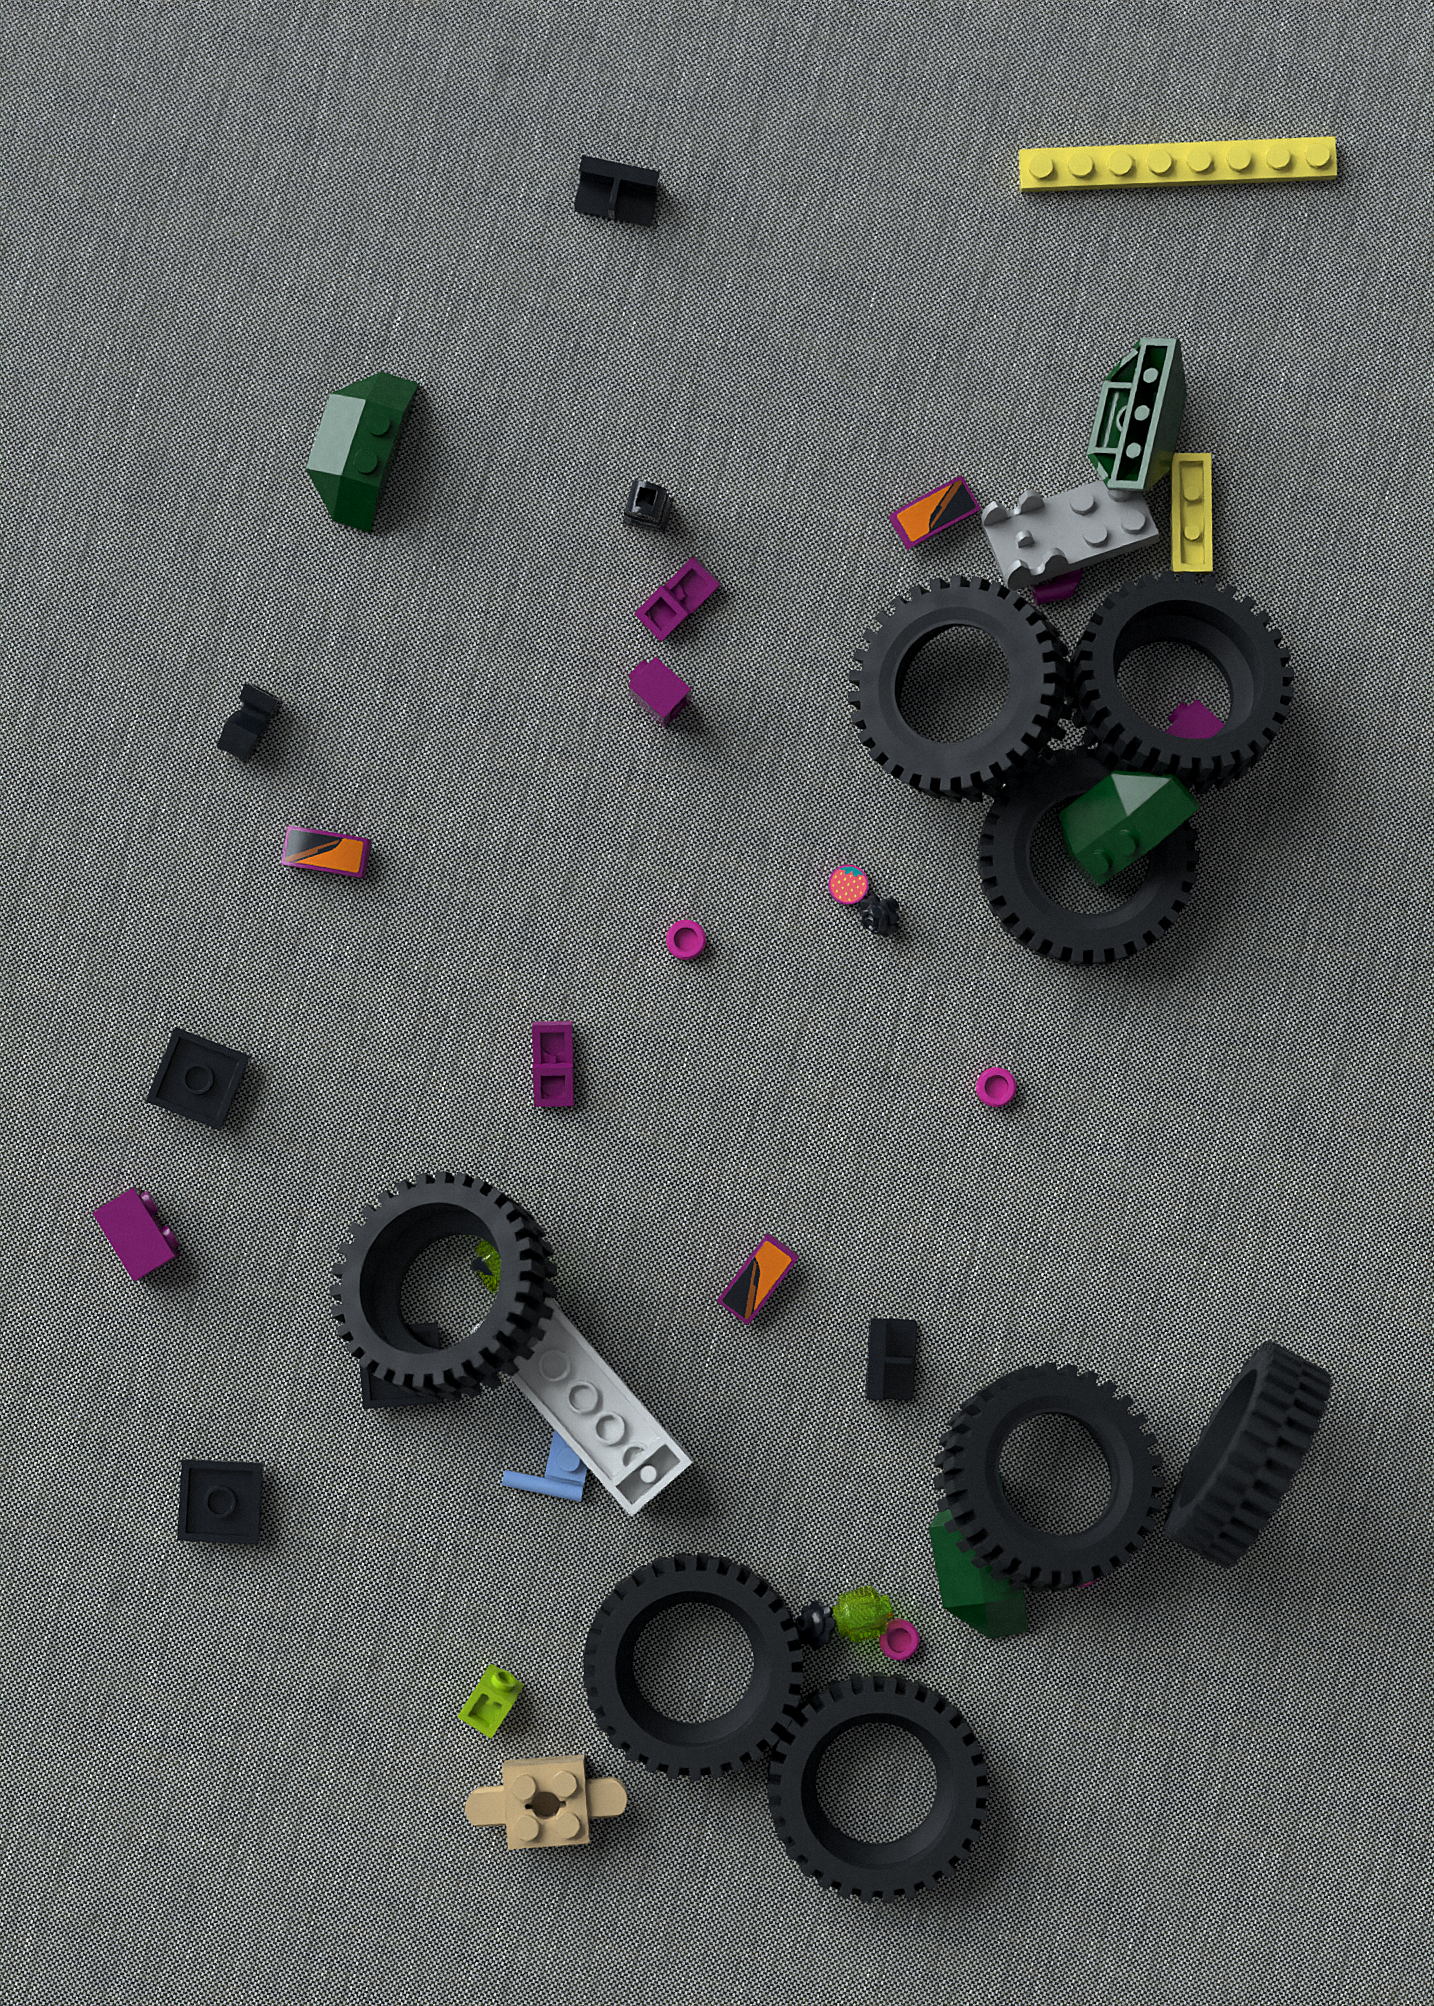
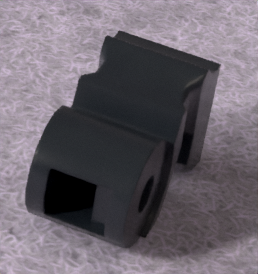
[622,480,674,533]
[217,683,284,764]

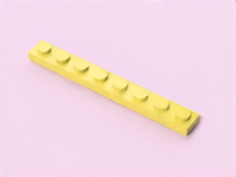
[1019,136,1337,192]

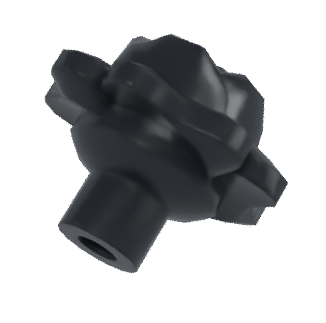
[860,894,900,938]
[795,1600,837,1650]

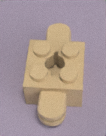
[465,1754,628,1850]

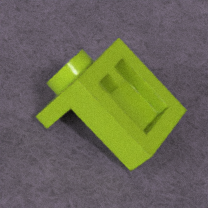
[457,1664,524,1738]

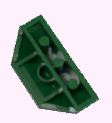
[1087,338,1187,492]
[306,372,420,534]
[1059,771,1201,887]
[928,1472,1029,1639]

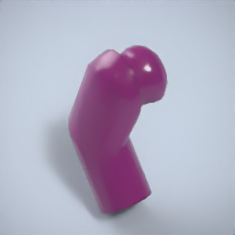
[1032,568,1083,606]

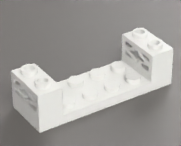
[470,1298,693,1517]

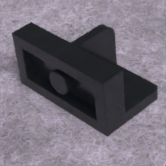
[574,155,660,227]
[865,1317,917,1400]

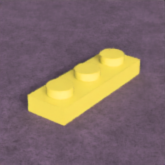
[1170,453,1213,574]

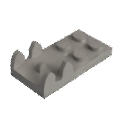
[981,479,1159,591]

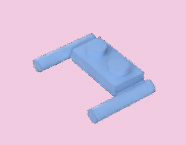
[502,1429,588,1502]

